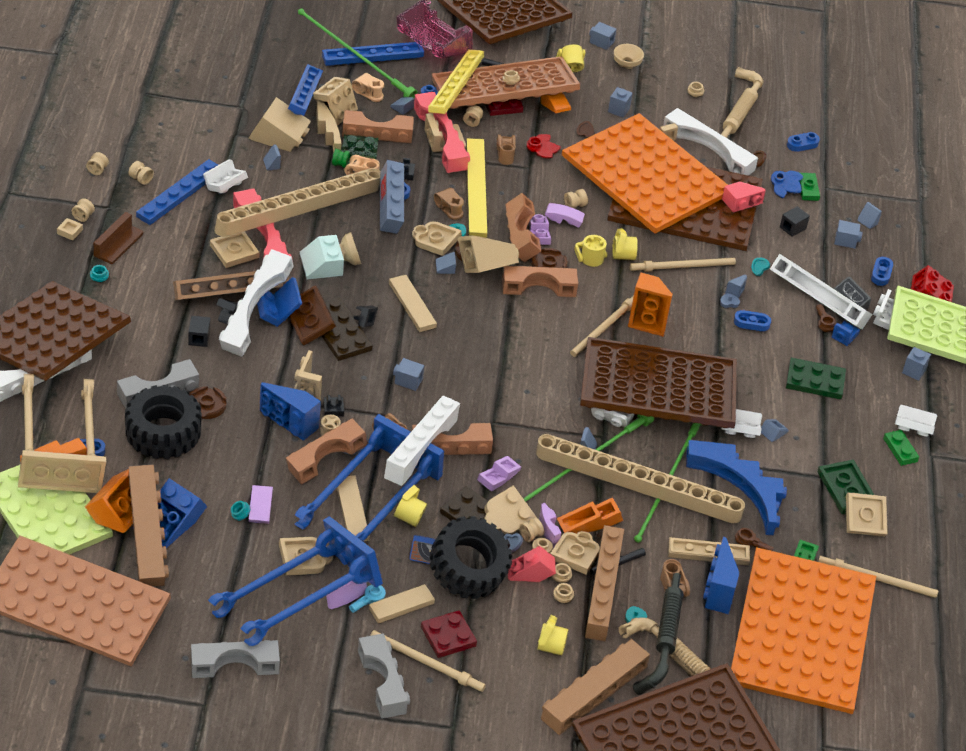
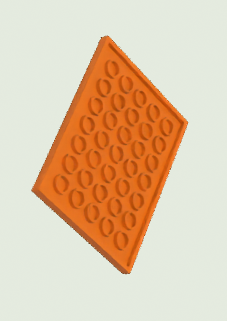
[562,113,728,233]
[731,547,876,714]

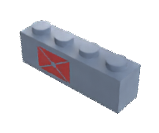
[380,160,404,234]

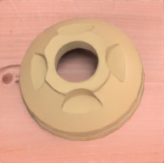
[614,44,644,69]
[339,232,361,265]

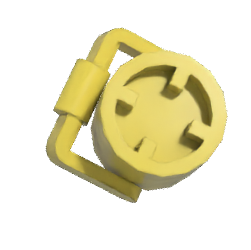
[556,45,585,72]
[612,228,637,260]
[574,235,607,267]
[394,485,427,527]
[537,615,569,655]

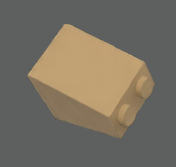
[249,97,311,152]
[457,236,519,273]

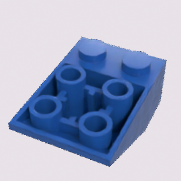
[260,382,321,441]
[133,478,207,548]
[703,537,739,614]

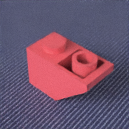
[722,182,766,212]
[508,546,556,582]

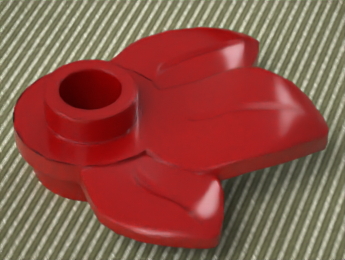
[526,134,561,158]

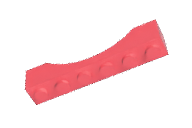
[414,92,470,173]
[233,188,293,260]

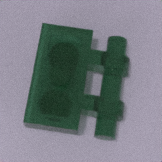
[342,135,379,159]

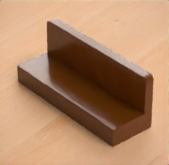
[93,212,143,264]

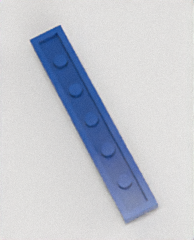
[322,42,424,66]
[288,64,323,116]
[136,159,218,225]

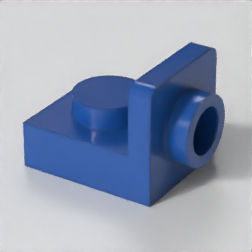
[832,321,860,346]

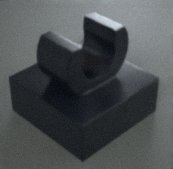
[399,158,415,180]
[354,305,378,327]
[323,395,344,417]

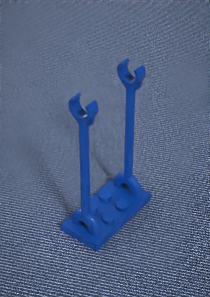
[295,414,444,542]
[208,516,383,646]

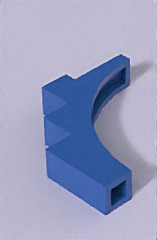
[686,440,787,535]

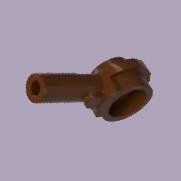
[816,304,836,332]
[735,528,774,551]

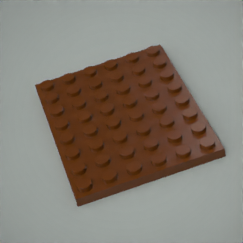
[607,166,763,251]
[580,337,737,429]
[572,663,780,751]

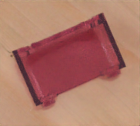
[397,0,472,58]

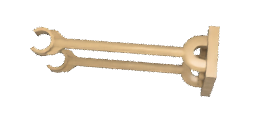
[18,374,106,493]

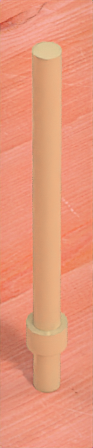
[630,258,736,272]
[570,295,634,357]
[818,556,938,598]
[371,630,486,692]

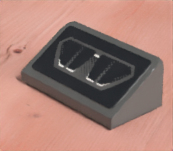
[834,276,871,309]

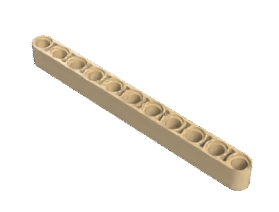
[215,168,381,237]
[536,434,745,523]

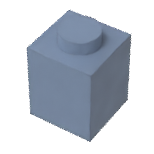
[589,22,617,50]
[608,87,633,118]
[834,220,863,249]
[902,347,931,381]
[393,358,424,391]

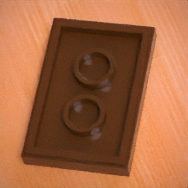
[289,285,336,346]

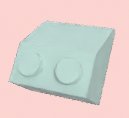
[299,235,344,280]

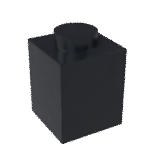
[780,206,810,237]
[188,316,211,347]

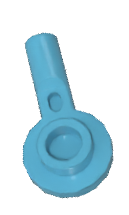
[349,585,386,613]

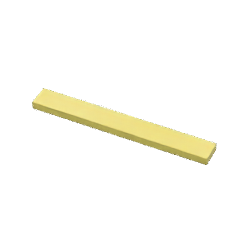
[428,49,484,114]
[466,138,487,238]

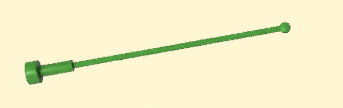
[298,9,418,98]
[523,414,654,502]
[634,423,702,543]

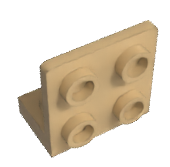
[313,77,358,125]
[424,113,466,152]
[294,350,322,401]

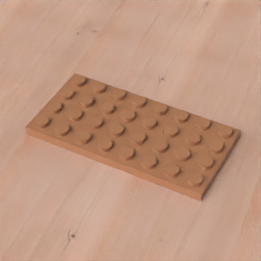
[432,56,580,109]
[0,535,171,667]

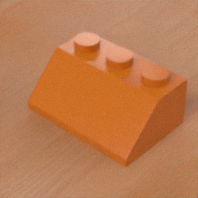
[628,273,673,337]
[85,469,133,533]

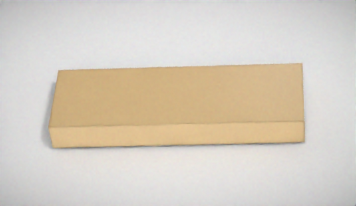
[369,584,435,624]

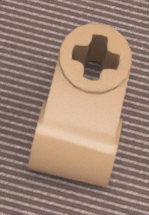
[352,73,384,102]
[344,155,380,175]

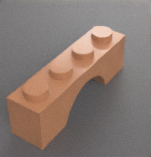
[342,110,414,143]
[505,193,541,262]
[502,266,578,297]
[286,418,368,485]
[412,423,493,455]

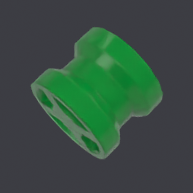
[332,148,350,168]

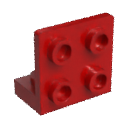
[911,265,954,302]

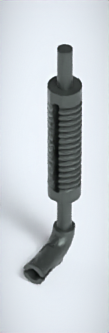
[633,573,683,695]

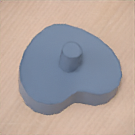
[720,293,740,308]
[504,533,523,553]

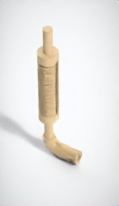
[721,67,763,138]
[619,618,710,676]

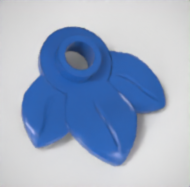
[771,171,803,198]

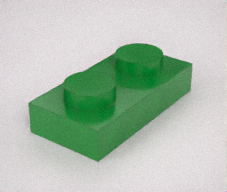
[883,430,919,466]

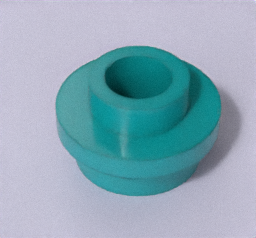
[90,265,109,282]
[231,501,251,521]

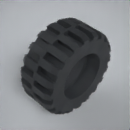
[125,385,202,459]
[429,516,513,599]

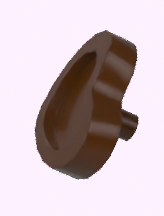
[576,121,595,138]
[753,150,766,167]

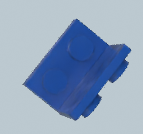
[257,277,302,327]

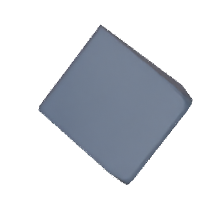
[390,97,415,115]
[263,144,281,171]
[858,202,882,229]
[436,252,456,274]
[725,275,747,298]
[761,419,789,442]
[580,427,597,450]

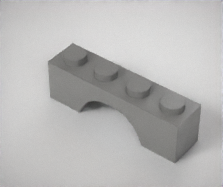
[117,359,199,409]
[358,633,410,719]
[191,640,280,678]

